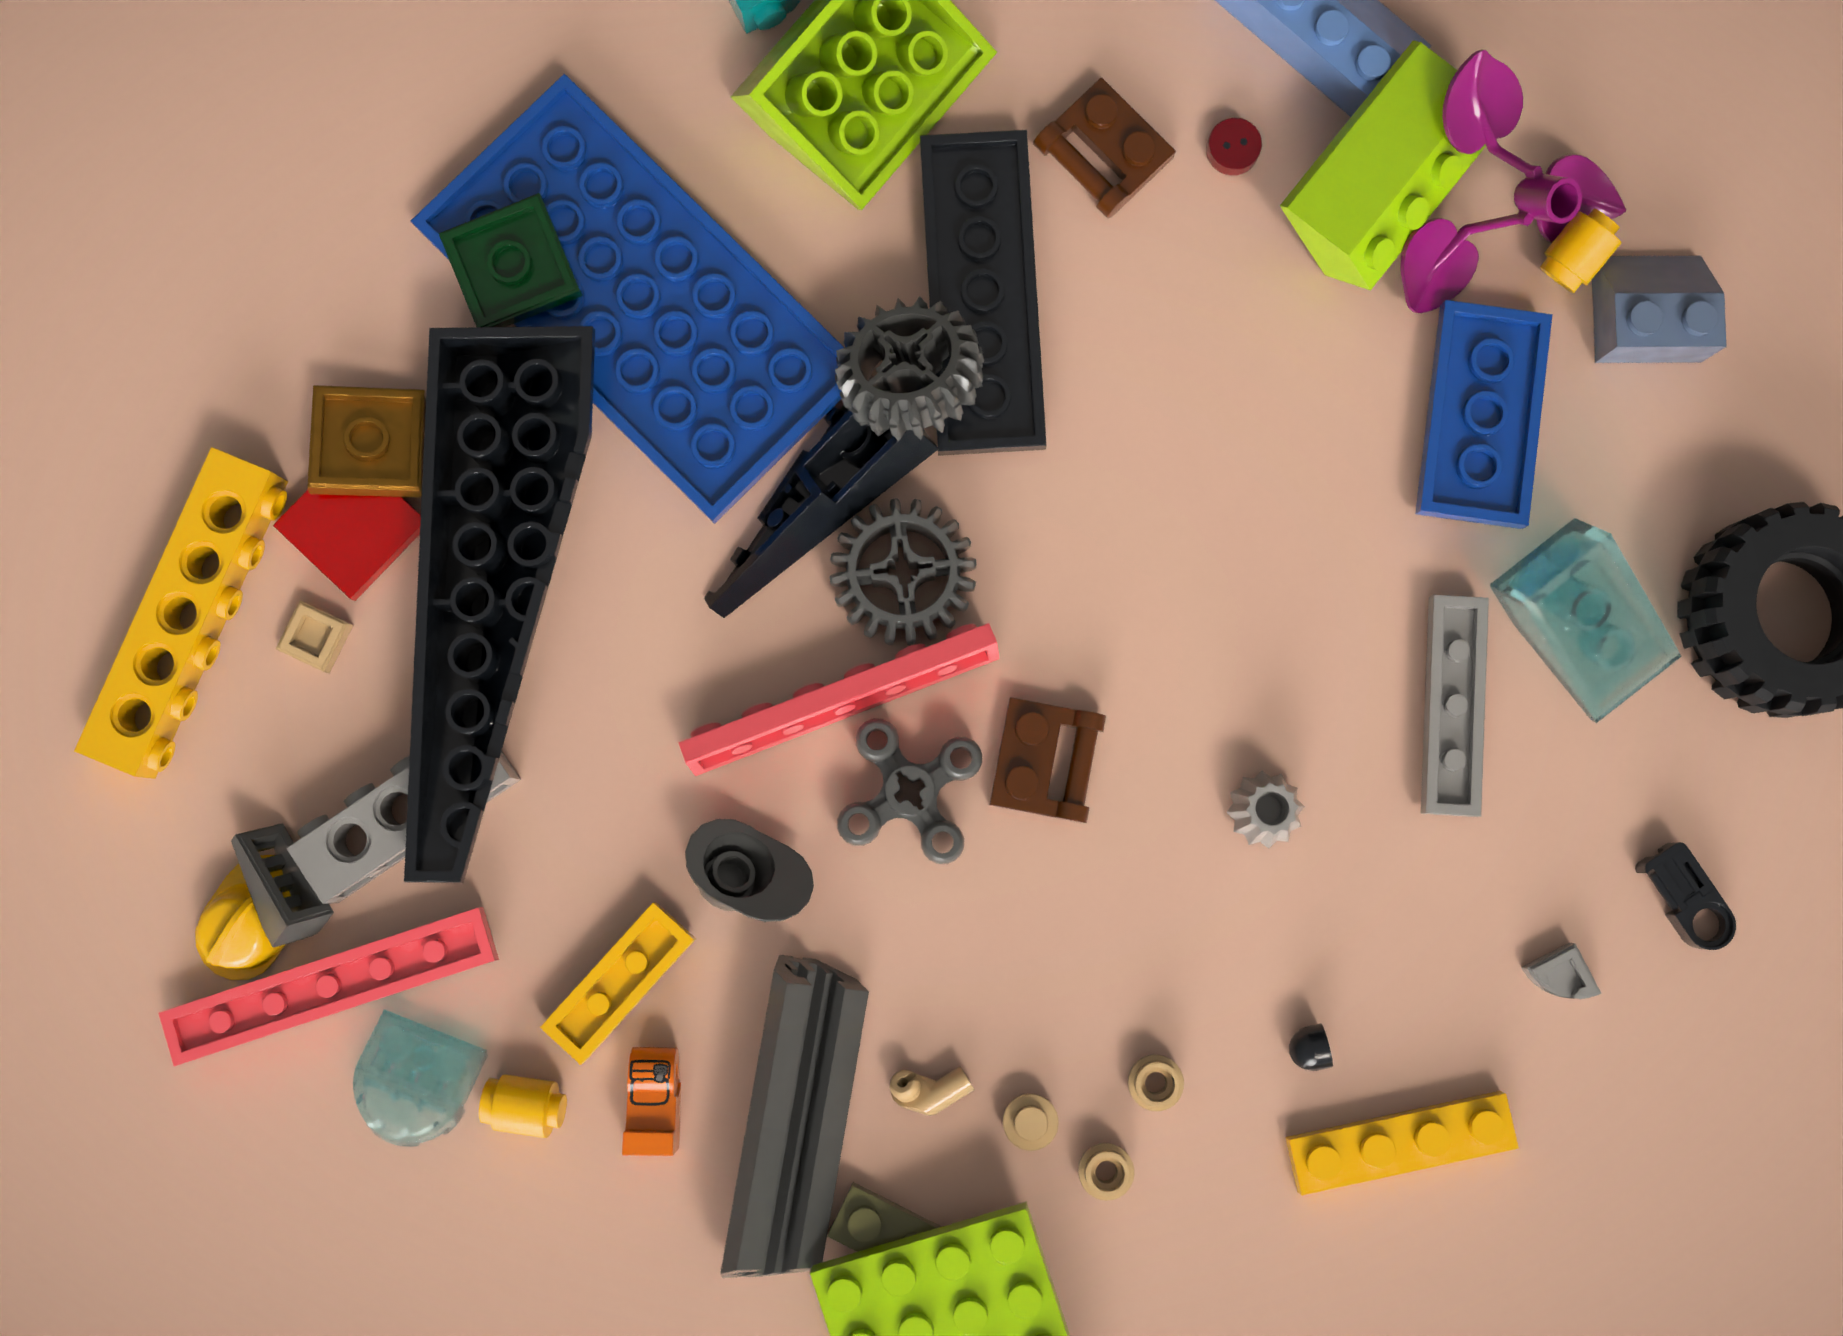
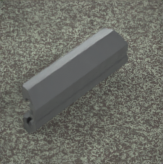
[720,955,869,1278]

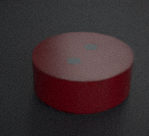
[1206,118,1262,176]

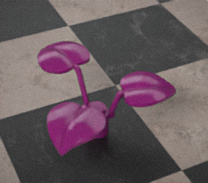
[1400,49,1626,313]

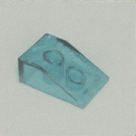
[1489,518,1682,723]

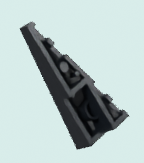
[704,375,939,618]

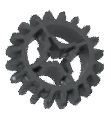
[835,297,984,441]
[830,498,977,646]

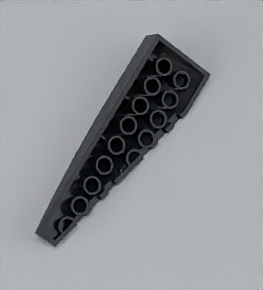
[404,326,595,883]

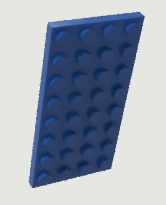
[411,74,844,524]

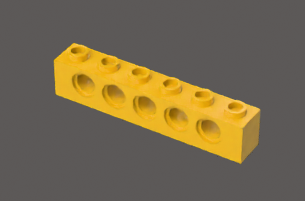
[74,447,288,779]

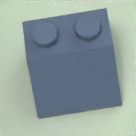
[1592,256,1727,363]

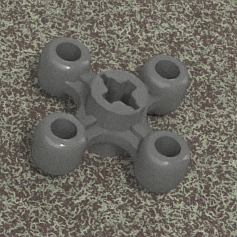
[837,718,983,864]

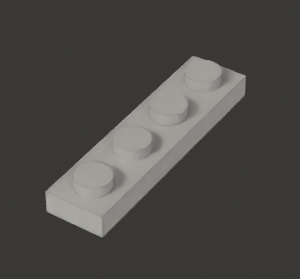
[1421,595,1489,817]

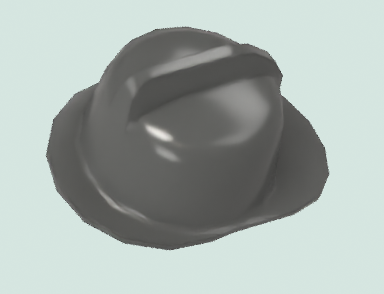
[685,819,814,922]

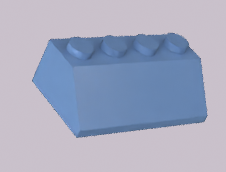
[1215,0,1431,117]

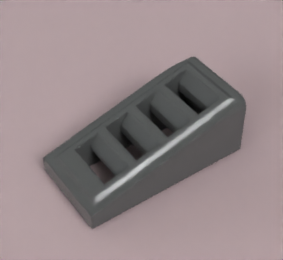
[231,823,334,947]

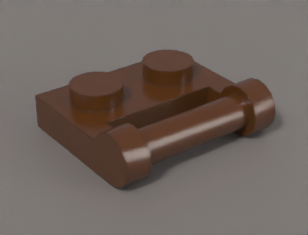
[1033,77,1176,219]
[989,697,1106,823]

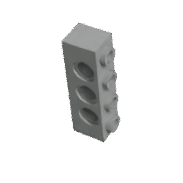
[286,751,521,904]

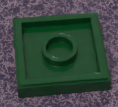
[438,193,583,327]

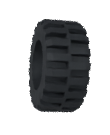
[1677,502,1843,718]

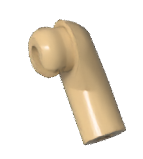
[889,1066,975,1116]

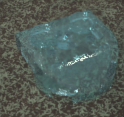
[353,1010,488,1147]

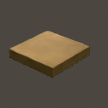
[307,385,426,497]

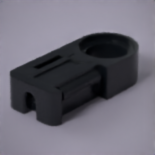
[1635,842,1736,950]

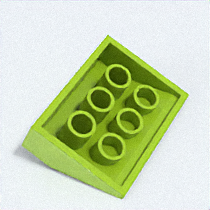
[731,0,997,210]

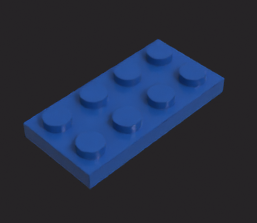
[1415,300,1553,529]

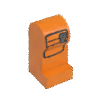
[622,1047,681,1156]

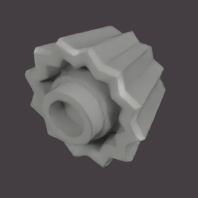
[1227,771,1305,848]

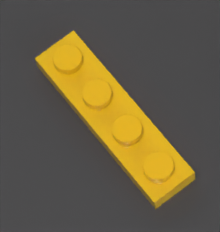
[1285,1091,1519,1195]

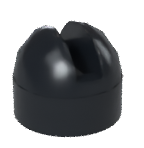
[1289,1023,1333,1071]

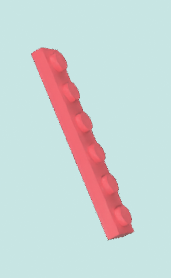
[678,623,999,776]
[158,907,499,1066]

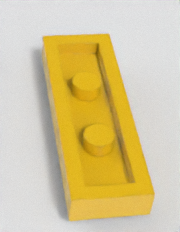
[540,902,696,1065]

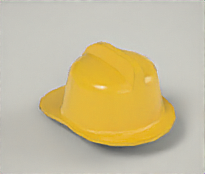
[195,855,291,980]

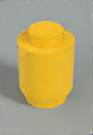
[1539,209,1621,293]
[479,1074,567,1138]

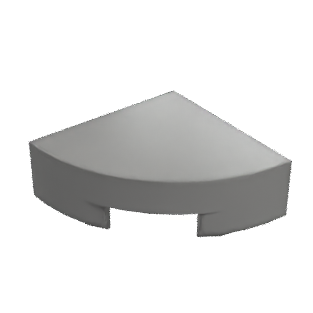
[1521,943,1601,999]

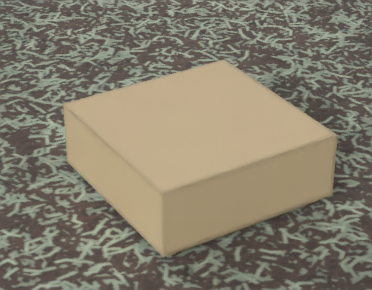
[275,600,353,674]

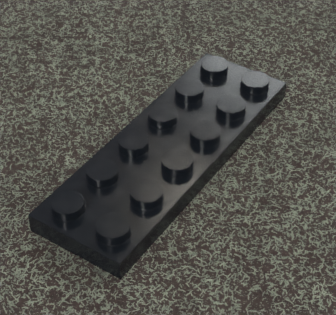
[920,130,1047,456]

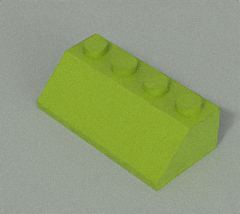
[1280,40,1486,291]

